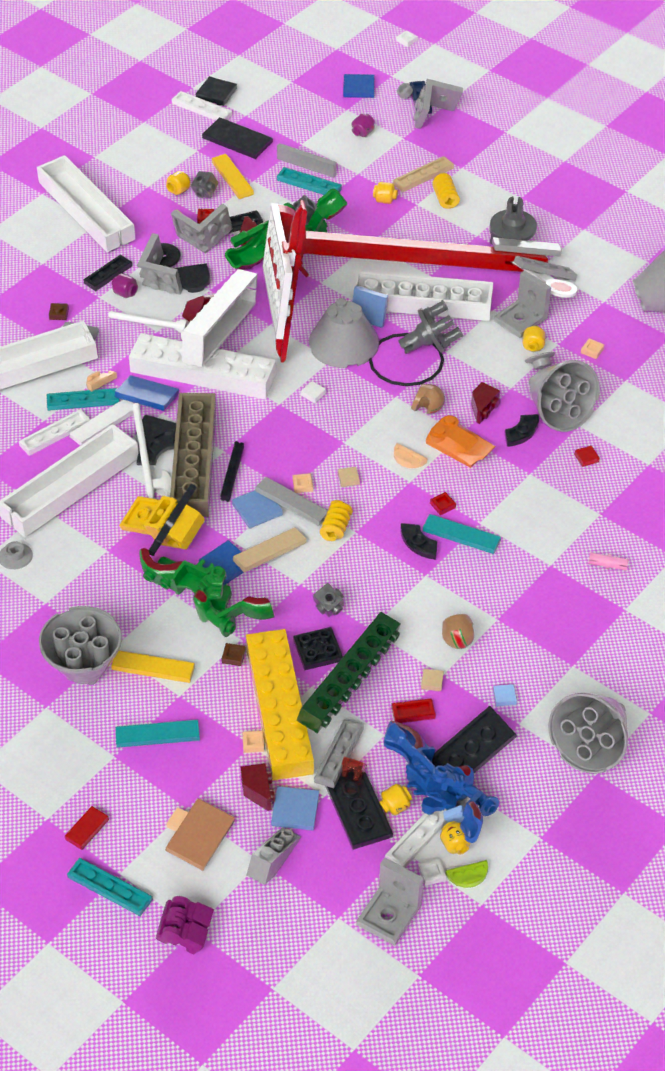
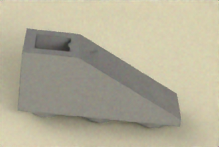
[246,827,301,885]

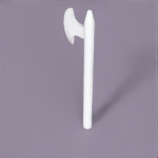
[132,403,172,499]

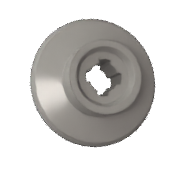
[525,352,555,370]
[0,541,33,569]

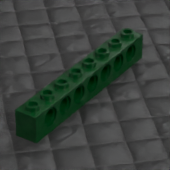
[296,612,401,734]

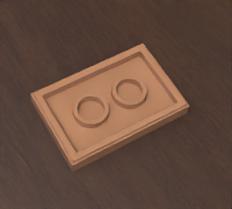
[165,798,235,871]

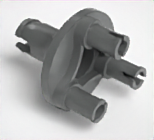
[489,196,537,245]
[398,300,463,354]

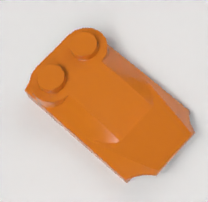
[426,415,496,468]

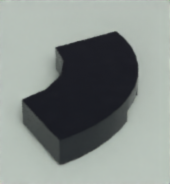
[505,414,539,447]
[137,429,176,465]
[401,523,437,560]

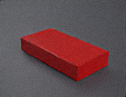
[391,698,436,723]
[65,806,109,850]

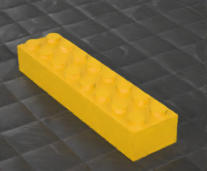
[246,629,314,781]

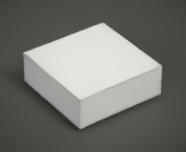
[396,30,418,47]
[301,381,326,403]
[418,859,446,886]

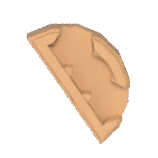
[86,371,117,392]
[394,443,427,468]

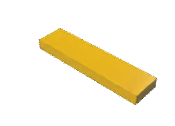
[212,154,254,199]
[111,651,195,683]

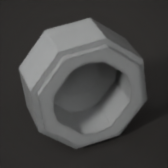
[397,83,413,99]

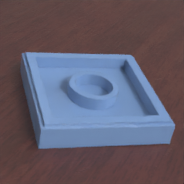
[352,285,388,328]
[232,490,283,529]
[271,786,319,831]

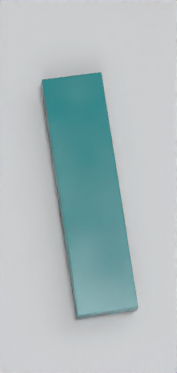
[277,167,342,195]
[46,388,120,411]
[423,514,501,554]
[115,720,200,748]
[67,858,153,917]

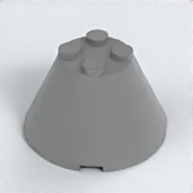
[633,250,665,312]
[309,298,379,368]
[529,360,600,432]
[39,606,122,685]
[548,693,628,774]

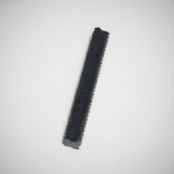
[220,441,244,502]

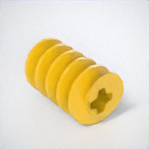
[432,173,460,209]
[320,500,353,541]

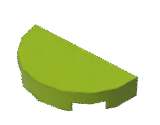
[445,860,488,888]

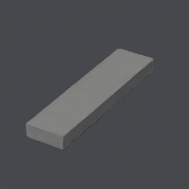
[277,143,337,178]
[492,237,562,257]
[514,256,577,280]
[255,477,327,526]
[314,719,364,788]

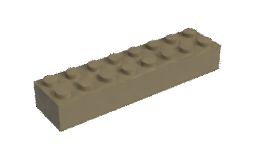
[170,393,216,517]

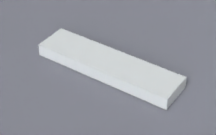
[172,91,232,120]
[70,400,134,446]
[19,409,90,456]
[385,809,448,868]

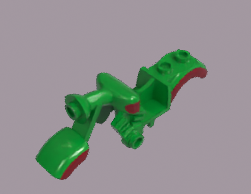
[225,189,347,270]
[139,548,274,637]

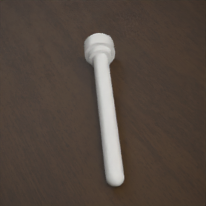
[108,311,189,333]

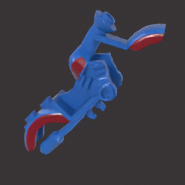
[384,721,499,843]

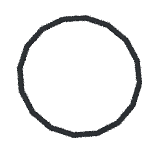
[369,333,444,386]

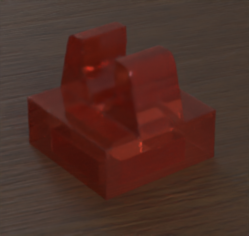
[342,756,367,781]

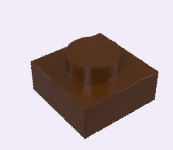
[49,303,69,320]
[221,643,246,666]

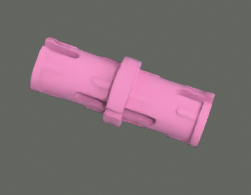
[588,552,629,571]

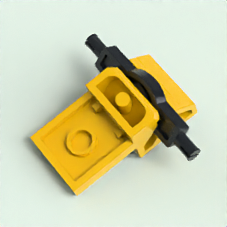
[119,484,205,556]

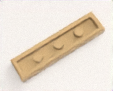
[393,156,454,193]
[233,527,306,573]

